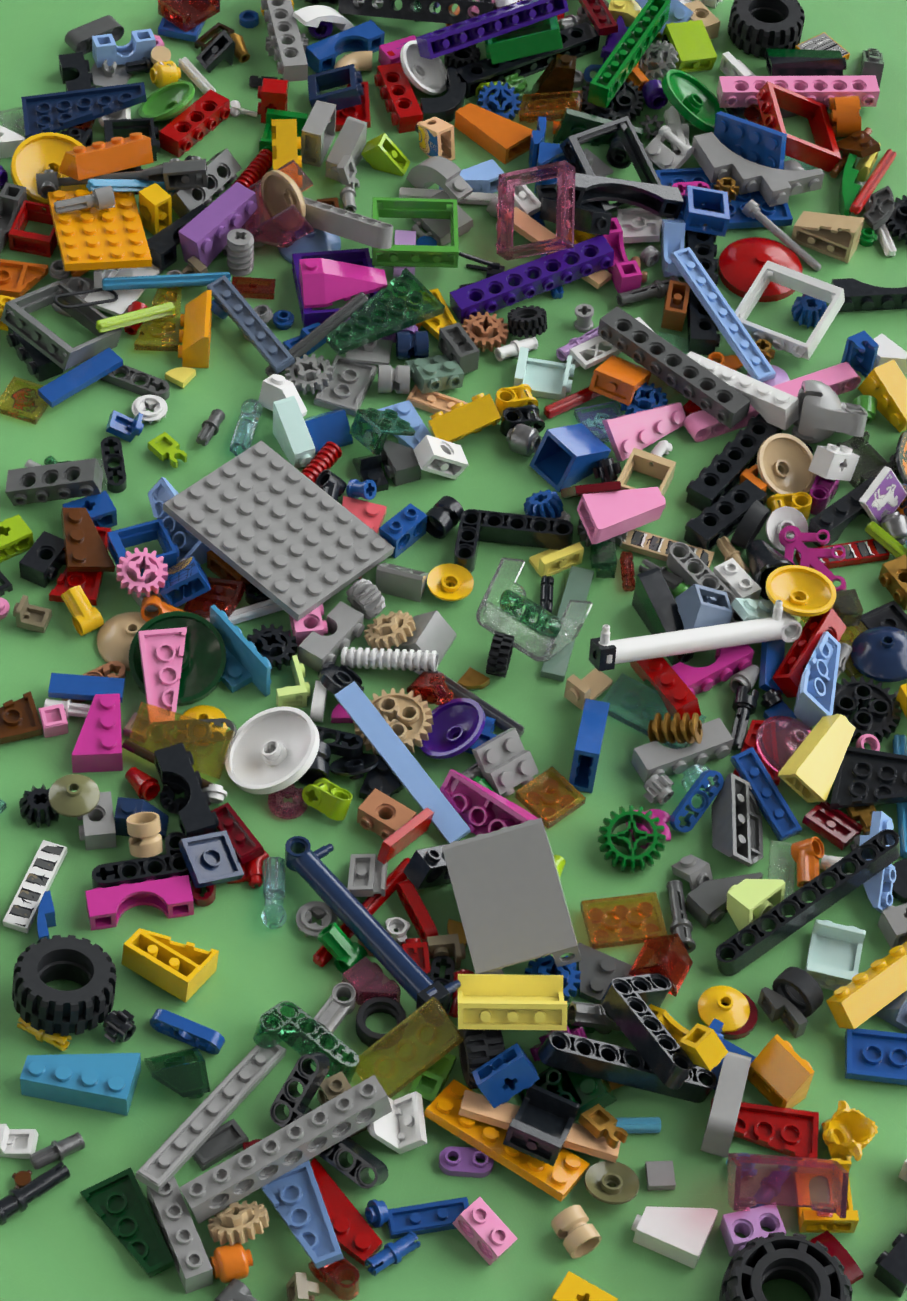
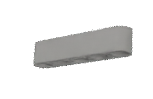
[666,542,743,623]

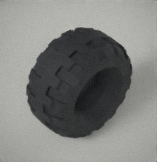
[719,1232,853,1301]

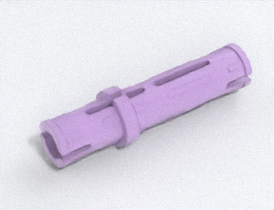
[556,326,599,362]

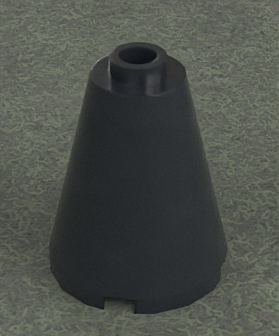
[746,540,794,600]

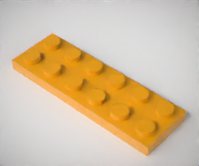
[424,1079,590,1202]

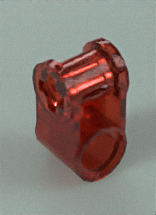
[407,672,454,705]
[308,1256,360,1300]

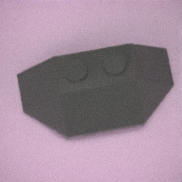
[712,773,763,867]

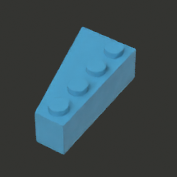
[20,1053,141,1116]

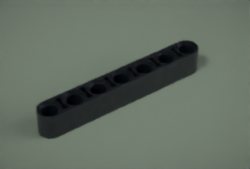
[538,1031,718,1103]

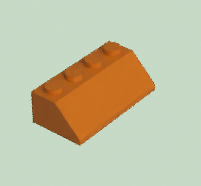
[59,132,154,181]

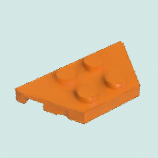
[0,259,49,298]

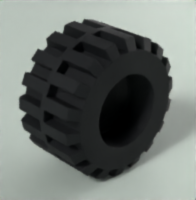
[458,1029,505,1089]

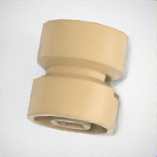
[126,812,163,858]
[551,1205,602,1259]

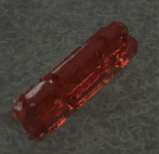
[620,551,636,592]

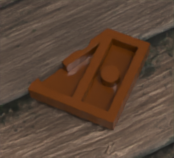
[837,130,881,158]

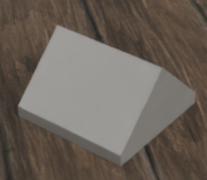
[376,562,429,602]
[393,610,457,665]

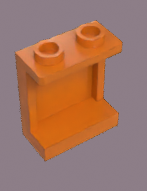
[589,355,652,406]

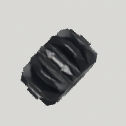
[19,784,59,828]

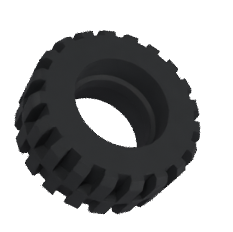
[728,0,805,59]
[12,935,117,1036]

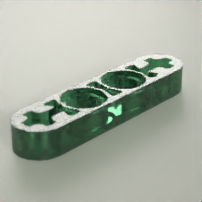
[500,590,561,638]

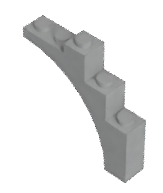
[692,132,825,207]

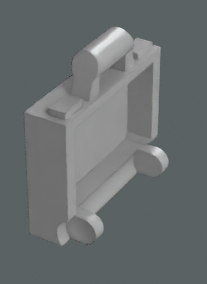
[411,190,473,246]

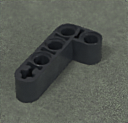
[92,832,192,889]

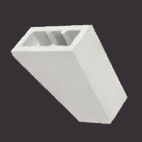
[631,1206,718,1269]

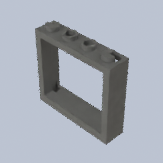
[1,280,123,371]

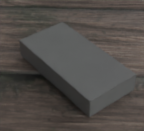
[192,1118,249,1171]

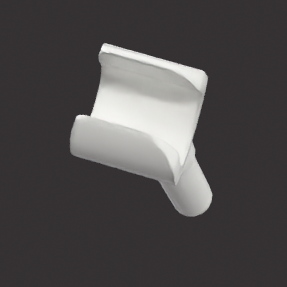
[230,100,257,117]

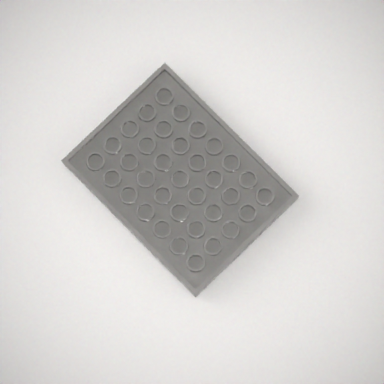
[163,441,395,621]

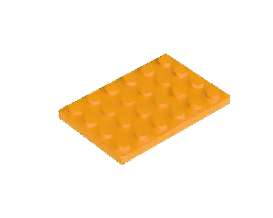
[48,189,152,271]

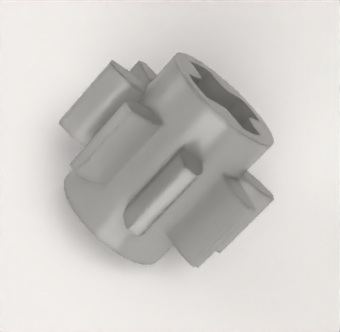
[643,774,674,805]

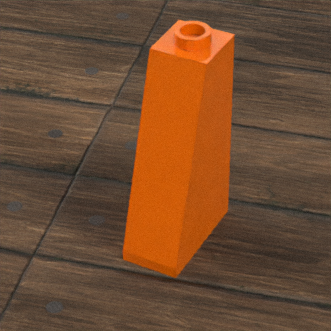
[454,103,533,164]

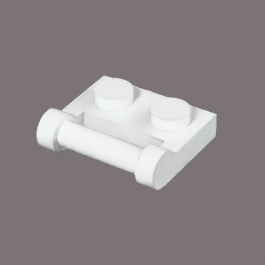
[644,125,694,170]

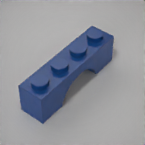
[306,20,385,73]

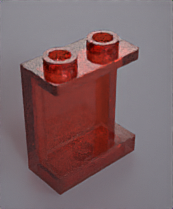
[158,0,220,32]

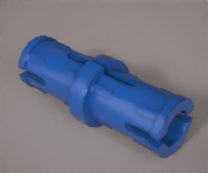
[365,1231,421,1276]

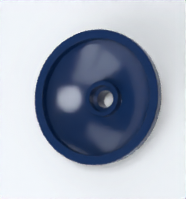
[850,626,907,682]

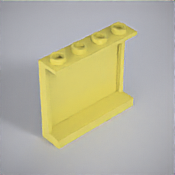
[457,974,568,1031]

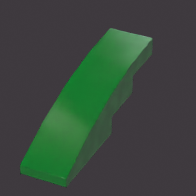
[839,153,861,216]

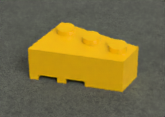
[271,119,303,187]
[857,359,907,433]
[428,393,501,443]

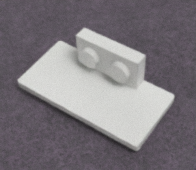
[84,264,161,316]

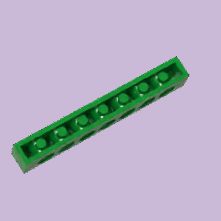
[587,0,671,109]

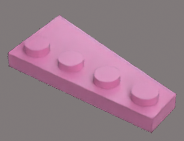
[602,402,686,461]

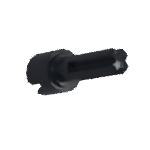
[731,686,759,751]

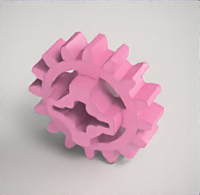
[116,547,168,597]

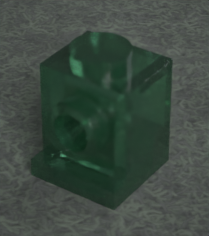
[589,542,617,578]

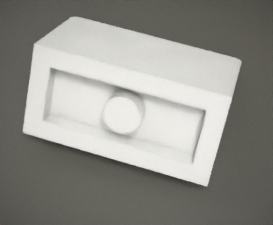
[720,51,756,76]

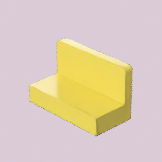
[529,542,584,578]

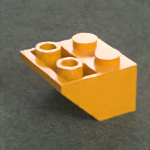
[747,1034,815,1109]

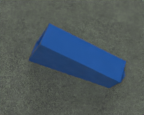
[568,698,610,793]

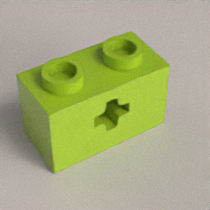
[0,514,34,563]

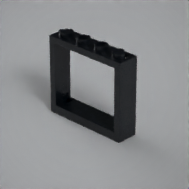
[560,116,662,213]

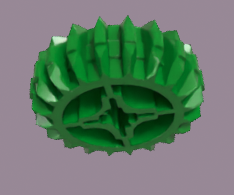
[598,805,666,873]

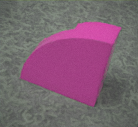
[331,703,353,723]

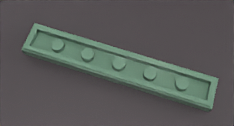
[540,566,594,682]

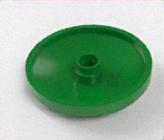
[661,69,726,134]

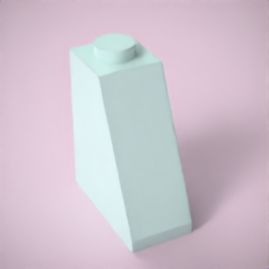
[273,396,315,469]

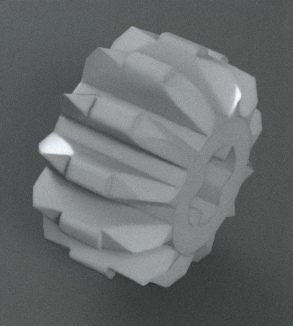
[346,578,386,620]

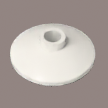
[766,506,808,552]

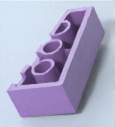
[178,182,258,267]

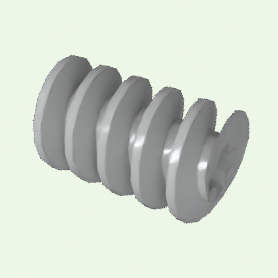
[227,229,254,277]

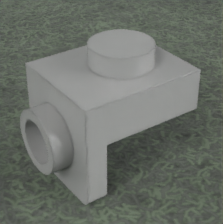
[671,854,713,891]

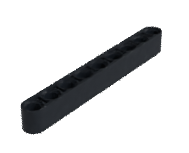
[716,829,900,976]

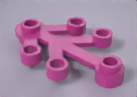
[779,526,847,596]

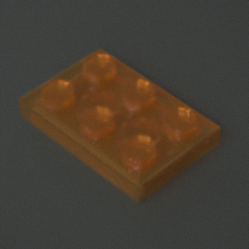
[519,90,583,123]
[580,892,667,949]

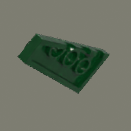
[553,108,643,146]
[80,1167,176,1278]

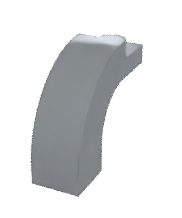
[406,156,473,203]

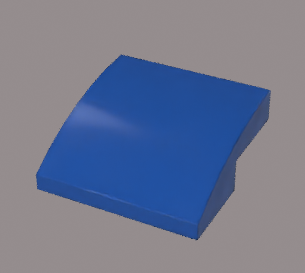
[528,117,547,176]

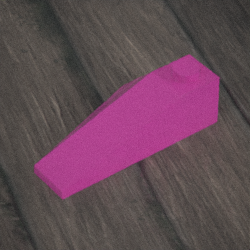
[299,258,388,309]
[440,769,539,835]

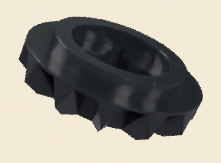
[160,785,190,815]

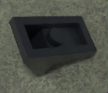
[196,30,236,73]
[353,454,388,492]

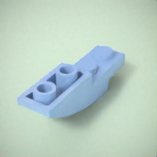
[859,811,896,913]

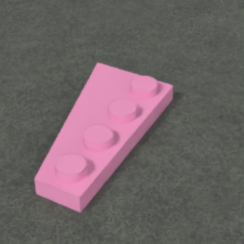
[138,627,187,726]

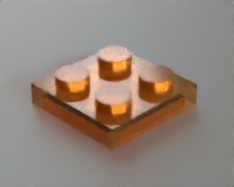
[515,766,586,829]

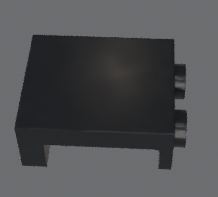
[503,1084,580,1166]

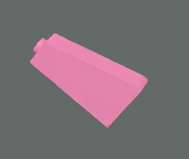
[577,487,666,545]

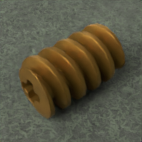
[648,713,703,744]

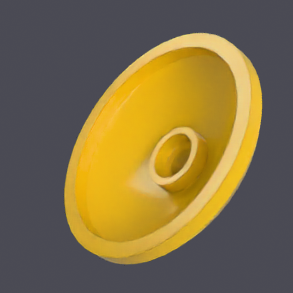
[765,565,836,617]

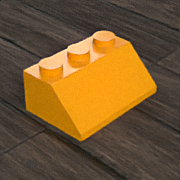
[178,290,212,368]

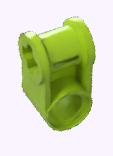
[302,778,353,821]

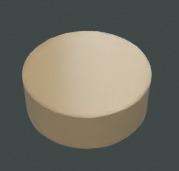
[150,46,171,64]

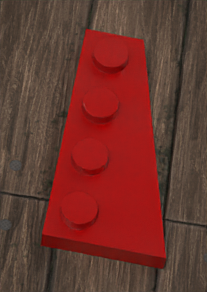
[49,527,112,606]
[710,1098,819,1160]

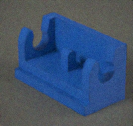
[841,331,879,377]

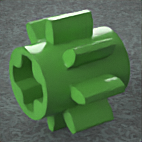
[503,73,527,97]

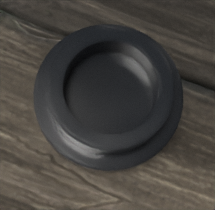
[760,689,784,709]

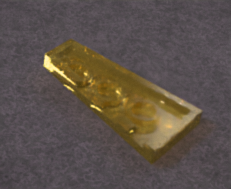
[134,287,182,351]

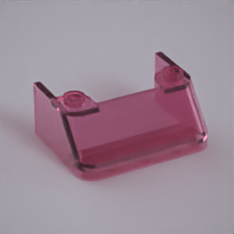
[241,160,313,248]
[727,1153,849,1218]

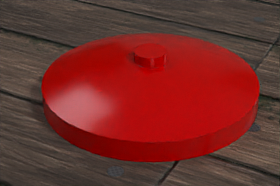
[718,237,803,302]

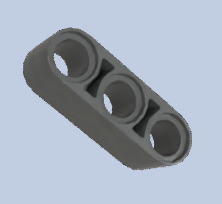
[65,15,124,55]

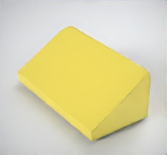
[855,142,880,182]

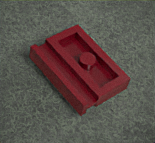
[802,802,863,850]

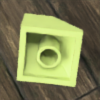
[726,879,786,931]

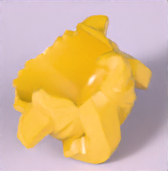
[821,1100,878,1161]

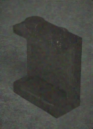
[836,431,899,488]

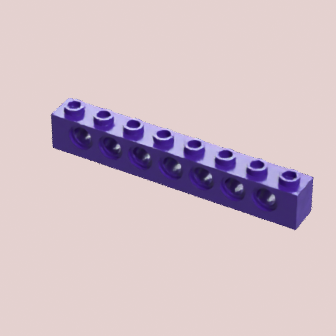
[416,0,569,59]
[450,234,614,324]

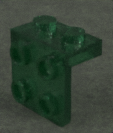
[349,408,416,454]

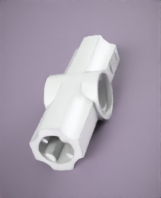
[664,106,690,156]

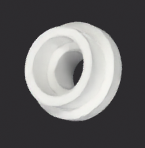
[202,784,227,804]

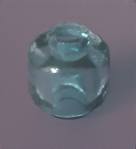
[681,763,715,801]

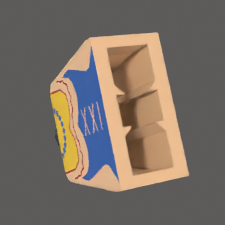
[415,117,455,161]

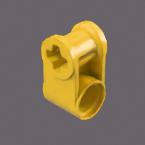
[494,384,538,417]
[766,492,812,520]

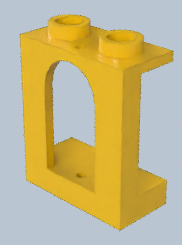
[793,1158,859,1233]

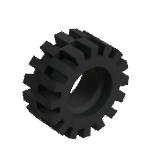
[444,44,481,69]
[507,305,547,338]
[486,632,515,678]

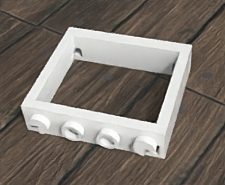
[734,260,845,360]

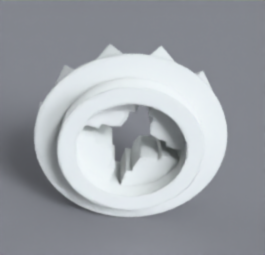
[132,395,168,425]

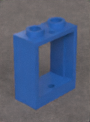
[682,185,730,237]
[107,518,180,577]

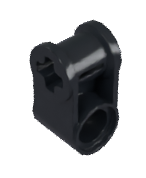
[500,405,545,436]

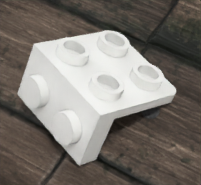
[367,1091,427,1154]

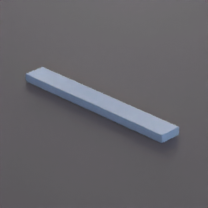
[670,247,776,382]
[335,681,471,844]

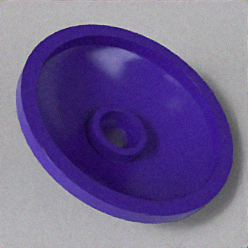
[420,698,486,759]

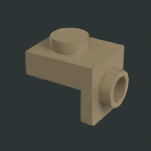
[13,595,52,633]

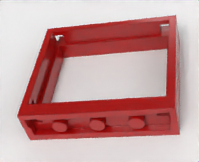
[756,81,841,172]

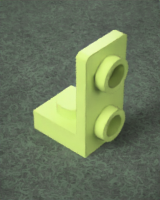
[276,655,311,708]

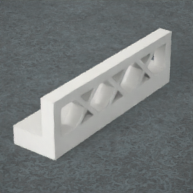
[569,317,654,370]

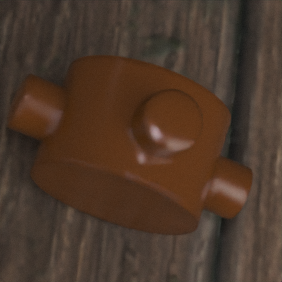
[12,1170,32,1189]

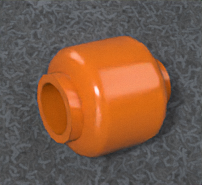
[210,1242,253,1283]

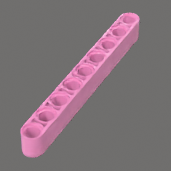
[683,362,861,442]

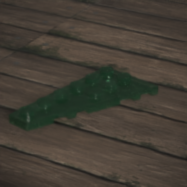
[326,268,445,355]

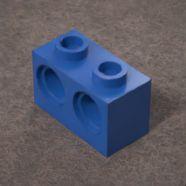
[379,503,428,558]

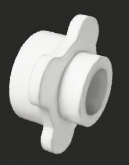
[385,917,410,943]

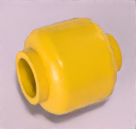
[150,60,181,88]

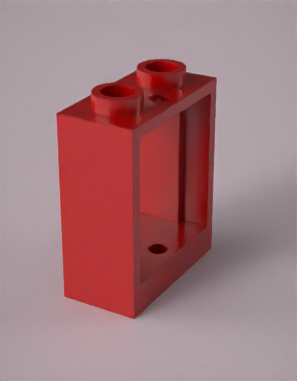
[8,200,58,258]

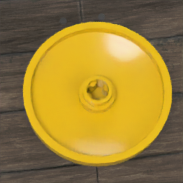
[11,132,88,205]

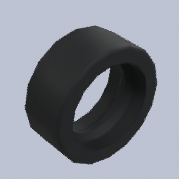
[772,967,824,1018]
[356,996,407,1050]

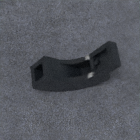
[420,68,466,123]

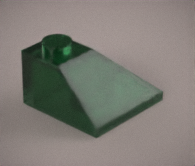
[144,1047,210,1099]

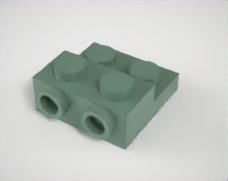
[405,355,464,394]

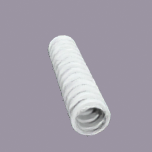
[341,647,439,672]

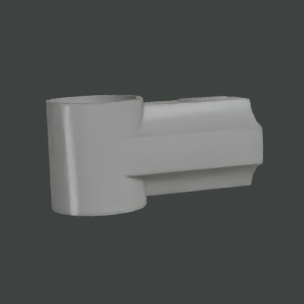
[312,982,356,1036]

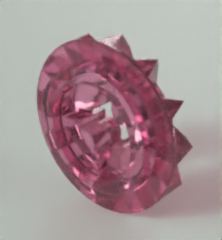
[268,784,308,819]

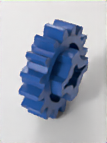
[476,81,521,121]
[619,382,668,415]
[524,955,581,1003]

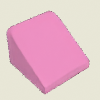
[39,704,68,738]

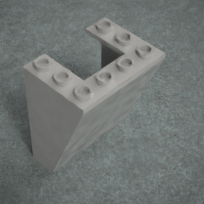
[442,818,582,974]

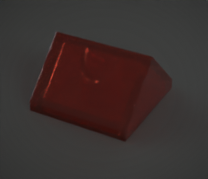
[629,933,693,997]

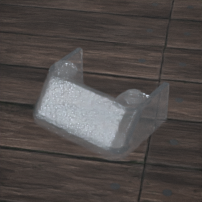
[476,558,593,662]

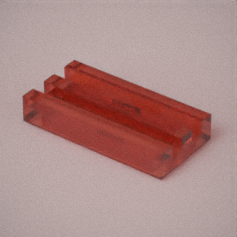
[232,276,276,300]

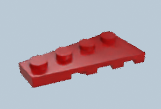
[310,1158,383,1267]

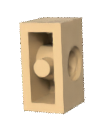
[684,0,720,40]

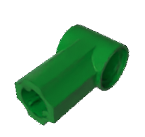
[317,922,368,976]

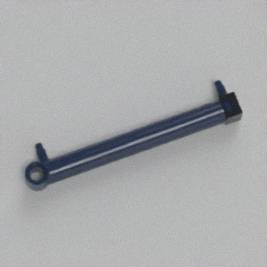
[285,836,461,1021]

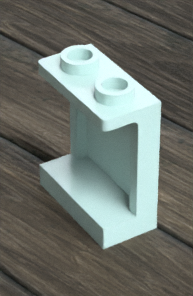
[514,347,575,400]
[805,919,866,991]

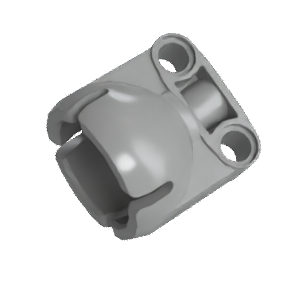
[792,380,868,444]

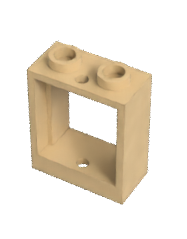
[617,448,676,496]

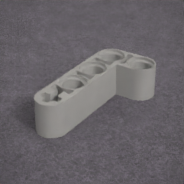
[700,1051,752,1158]

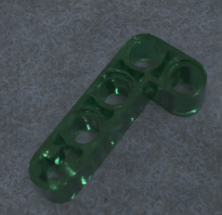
[253,1001,360,1083]

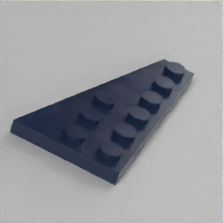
[21,82,147,139]

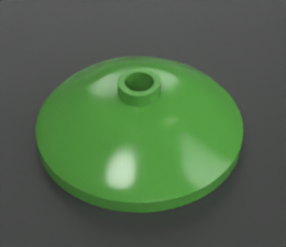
[139,81,195,122]

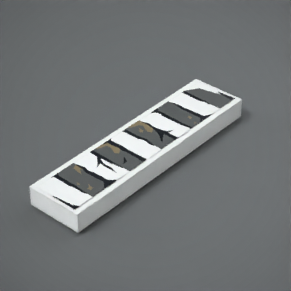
[3,840,67,934]

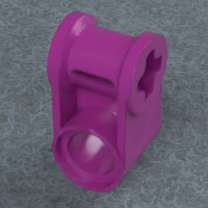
[809,475,840,515]

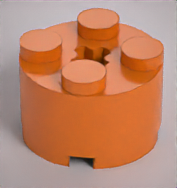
[828,95,861,138]

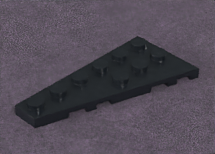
[830,746,907,810]

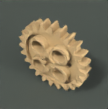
[353,688,434,755]

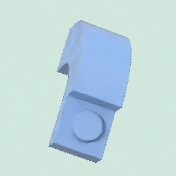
[661,219,686,277]

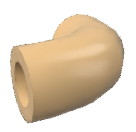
[334,51,373,87]

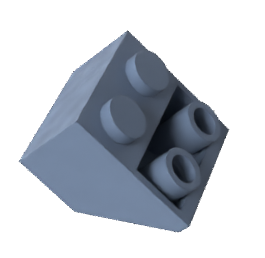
[675,584,733,630]

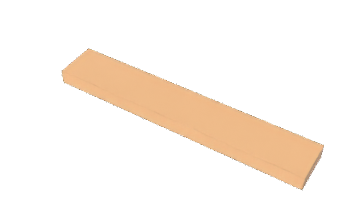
[501,206,612,289]
[458,1090,621,1163]

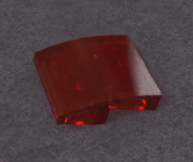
[183,577,247,618]

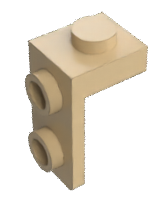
[564,668,613,710]

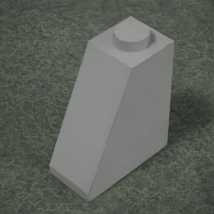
[325,116,367,182]

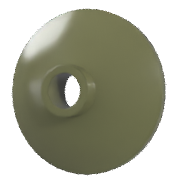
[49,774,100,817]
[584,1161,639,1204]

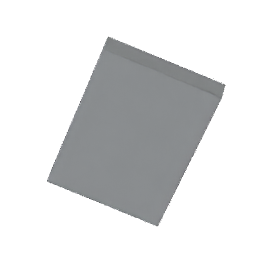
[314,355,378,417]

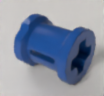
[346,479,377,500]

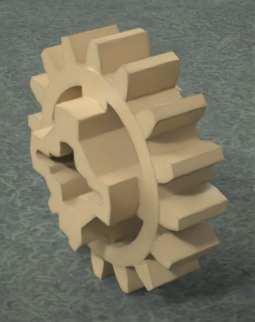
[364,610,416,651]
[207,1200,270,1246]

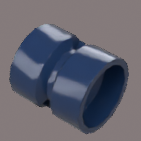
[396,331,429,360]

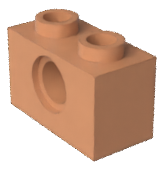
[357,788,417,840]

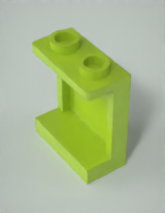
[662,20,717,73]

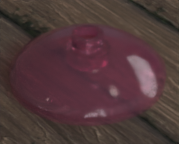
[756,715,812,773]

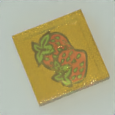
[0,376,48,425]

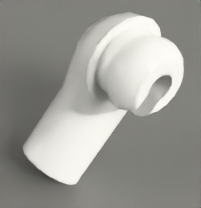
[651,440,673,464]

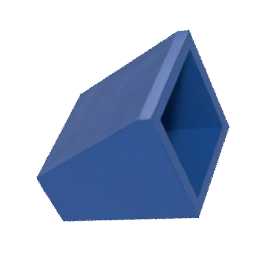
[529,423,611,492]

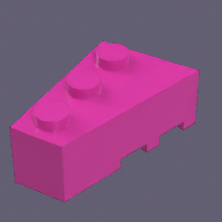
[71,693,123,773]

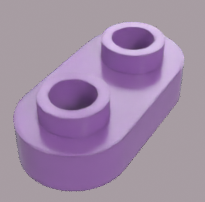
[438,1146,494,1178]

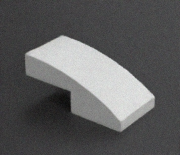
[0,1124,39,1159]

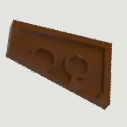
[61,507,115,572]

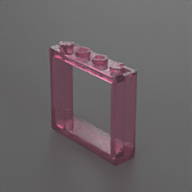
[495,160,575,261]

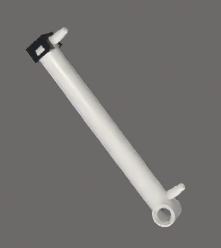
[589,600,802,671]

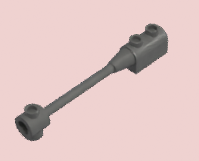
[36,156,208,199]

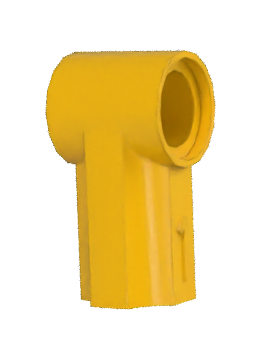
[61,585,104,636]

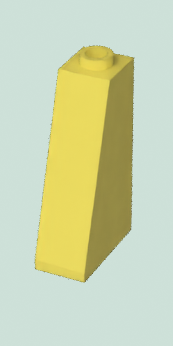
[778,714,855,803]

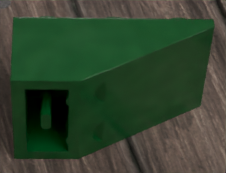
[518,1067,617,1121]

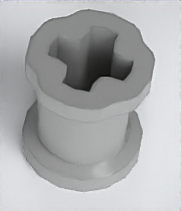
[574,304,594,333]

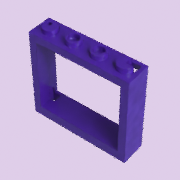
[292,248,385,328]

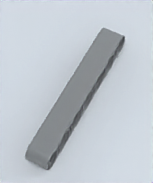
[303,197,393,249]

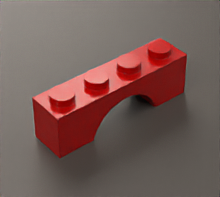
[630,657,701,720]

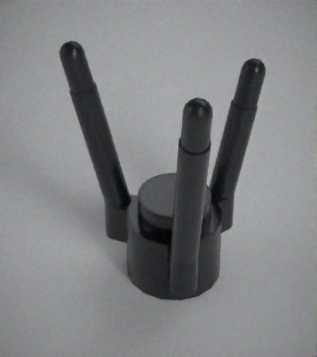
[459,252,505,288]

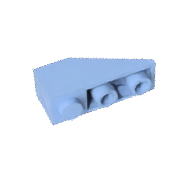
[439,159,505,193]

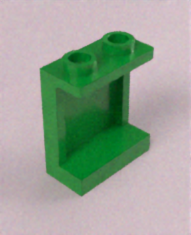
[259,108,308,155]

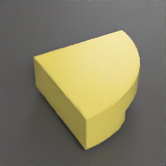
[165,367,196,388]

